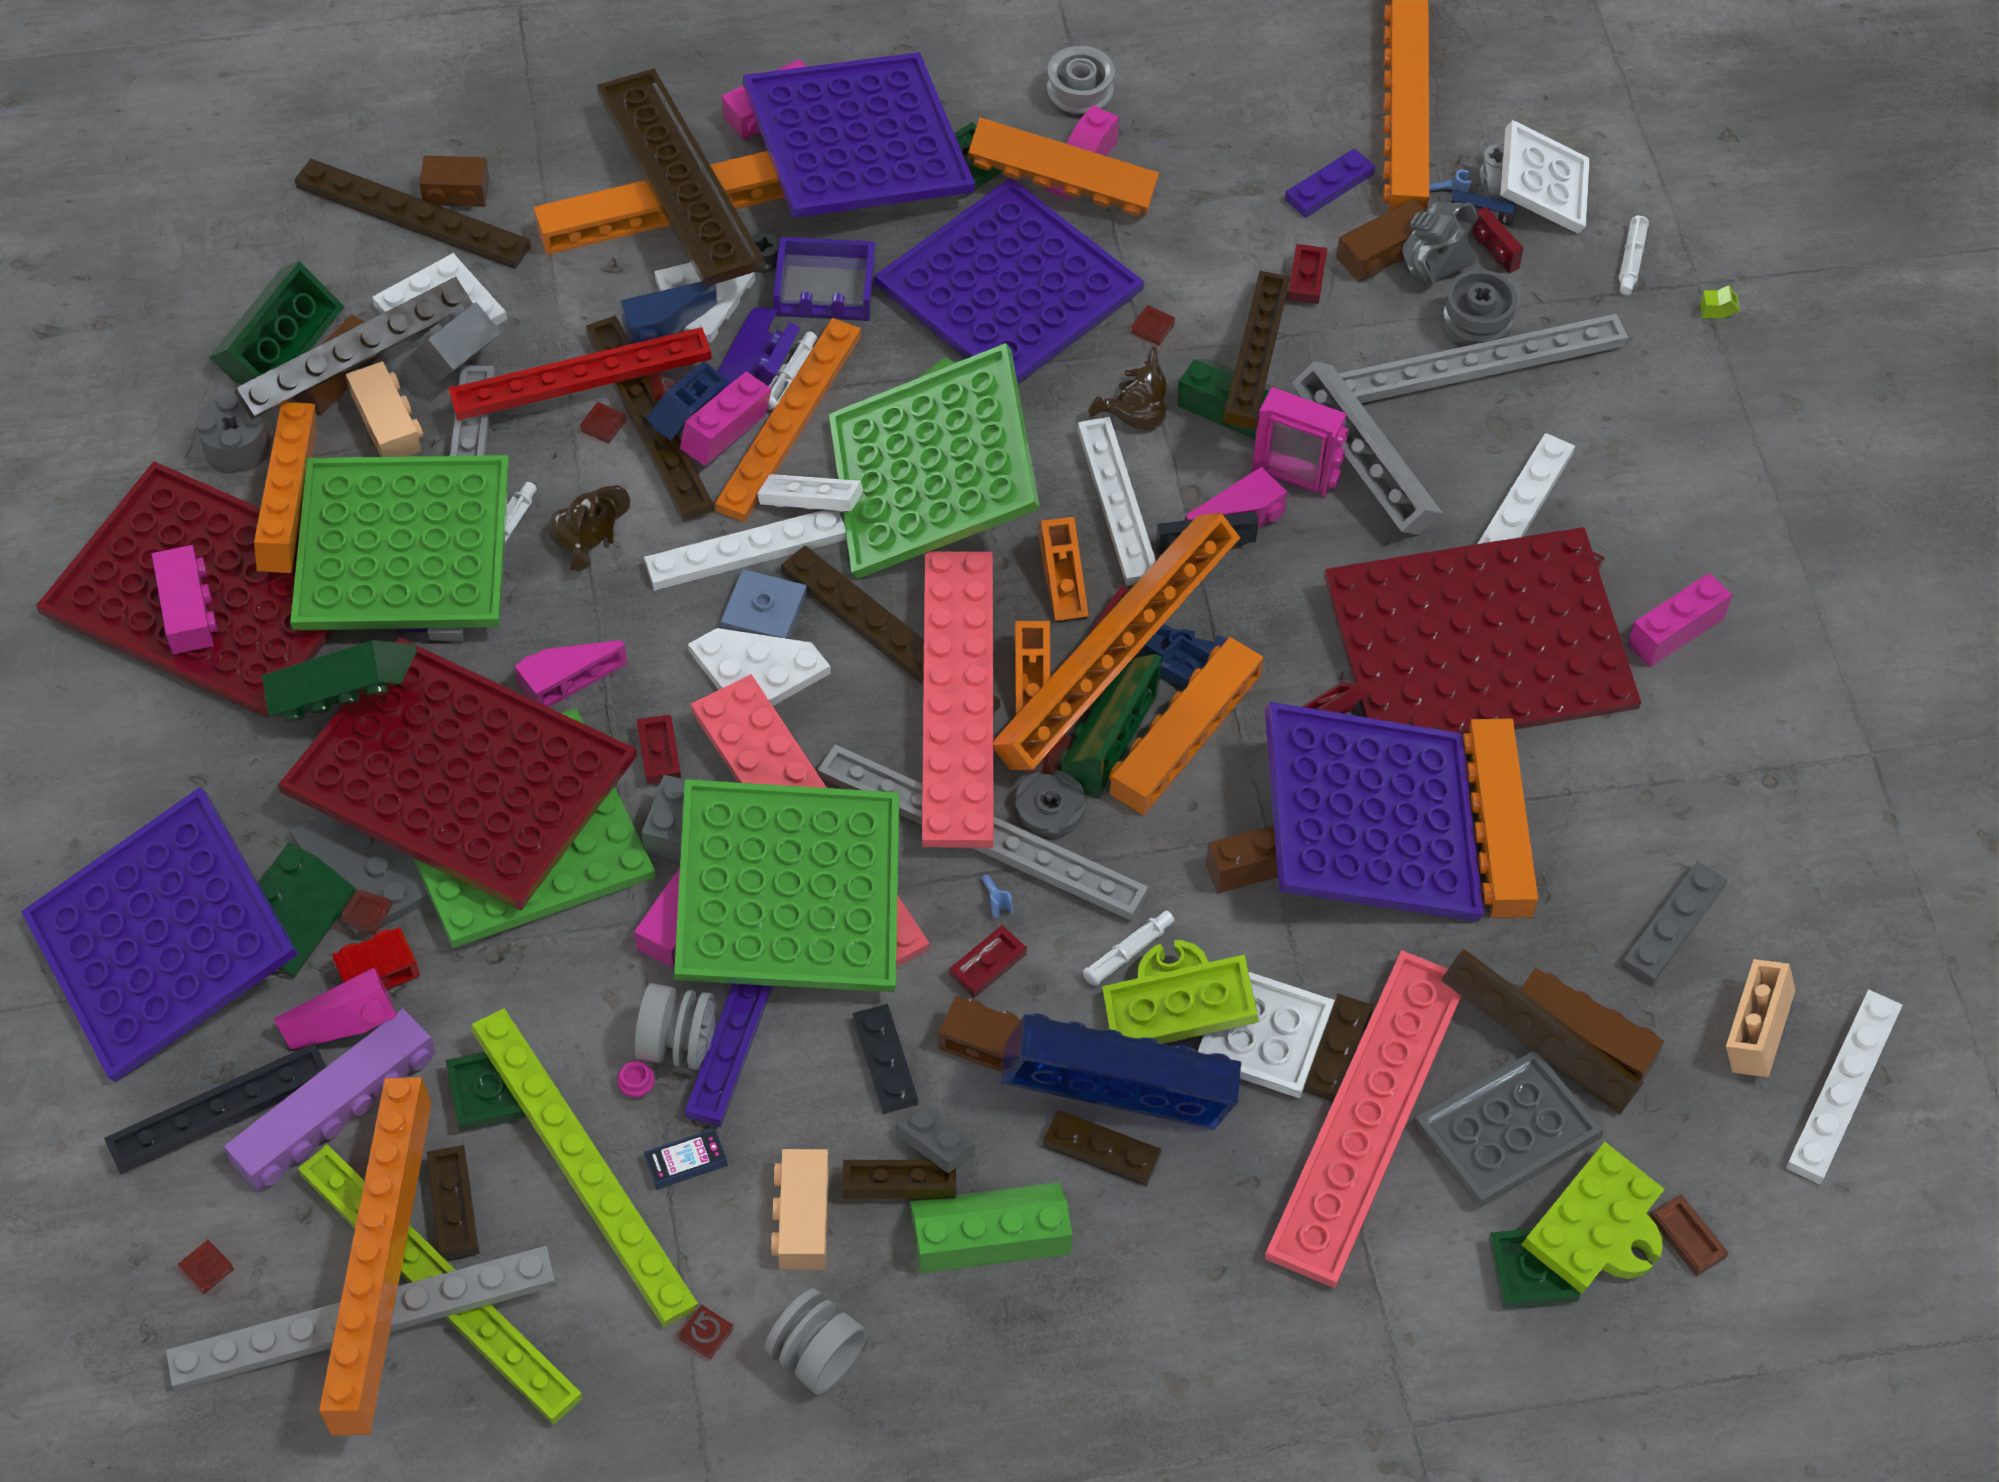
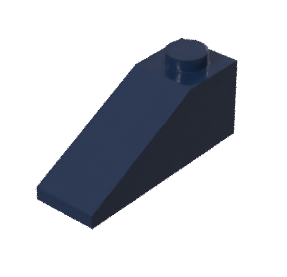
[620,281,717,344]
[646,360,729,441]

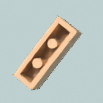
[346,361,423,457]
[1726,959,1795,1078]
[771,1149,829,1270]

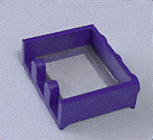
[773,237,876,321]

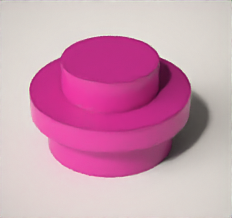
[617,1061,655,1098]

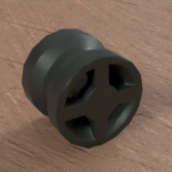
[752,233,779,273]

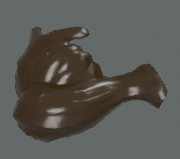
[1088,346,1167,430]
[549,485,630,572]

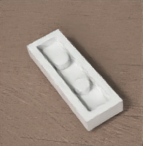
[757,474,863,512]

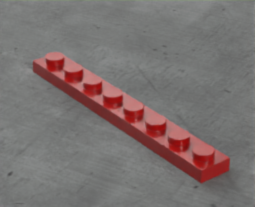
[448,327,712,421]

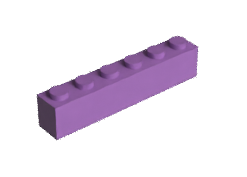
[224,1009,435,1193]

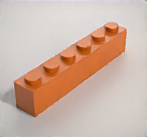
[968,117,1159,216]
[254,402,317,573]
[1109,637,1264,816]
[1463,719,1538,918]

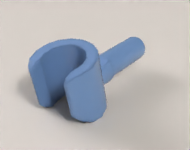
[1429,169,1472,192]
[981,874,1013,918]

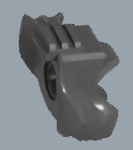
[1402,201,1478,284]

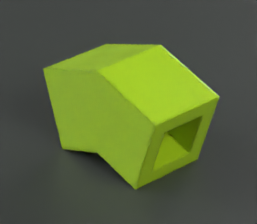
[1700,286,1740,319]

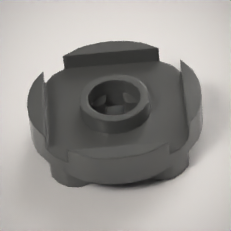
[1015,771,1086,841]

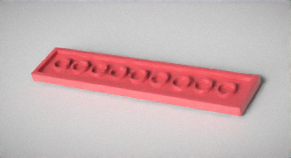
[922,551,994,848]
[691,674,930,967]
[1265,950,1462,1289]

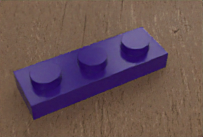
[1285,148,1375,218]

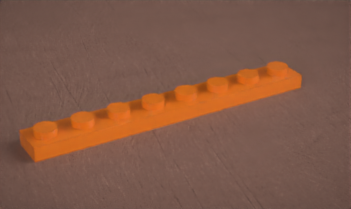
[715,318,861,522]

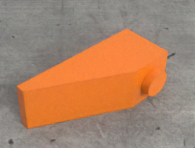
[1037,517,1089,621]
[1014,621,1050,715]

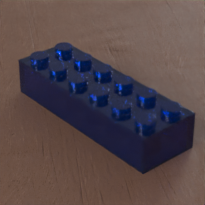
[1000,1013,1241,1130]

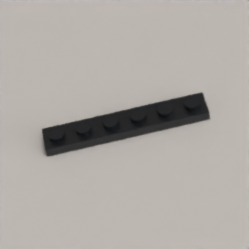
[104,1043,326,1175]

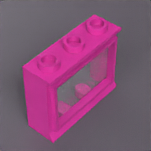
[1251,387,1349,499]

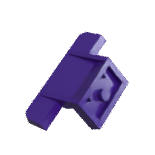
[718,307,801,392]

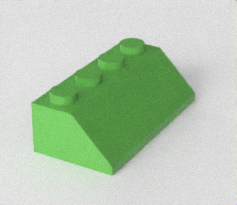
[910,1182,1072,1273]

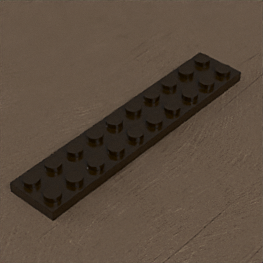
[596,68,765,287]

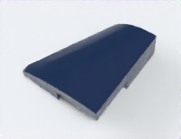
[1133,625,1227,690]

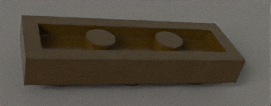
[1303,994,1372,1101]
[1043,1109,1162,1187]
[426,1145,480,1260]
[842,1159,956,1199]

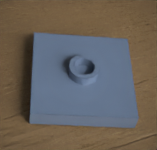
[721,569,807,639]

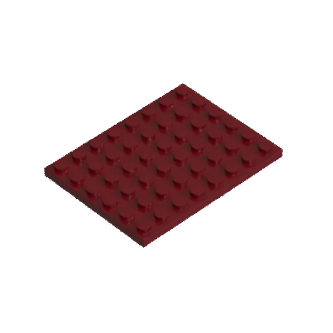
[36,461,335,718]
[1324,527,1642,734]
[278,637,637,910]

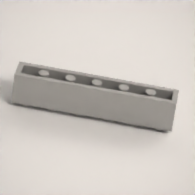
[1291,361,1443,535]

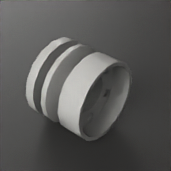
[635,983,715,1070]
[764,1288,868,1395]

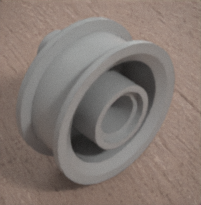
[1047,46,1115,114]

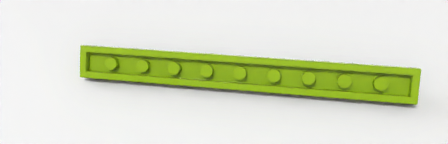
[471,1008,698,1328]
[298,1144,583,1425]

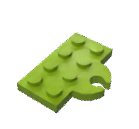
[1102,940,1259,1054]
[1521,1142,1665,1294]

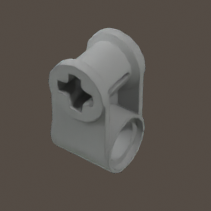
[1479,144,1514,203]

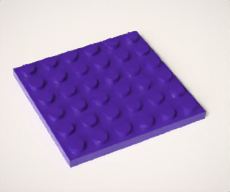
[742,52,975,218]
[874,178,1144,384]
[1264,702,1484,922]
[21,787,299,1082]

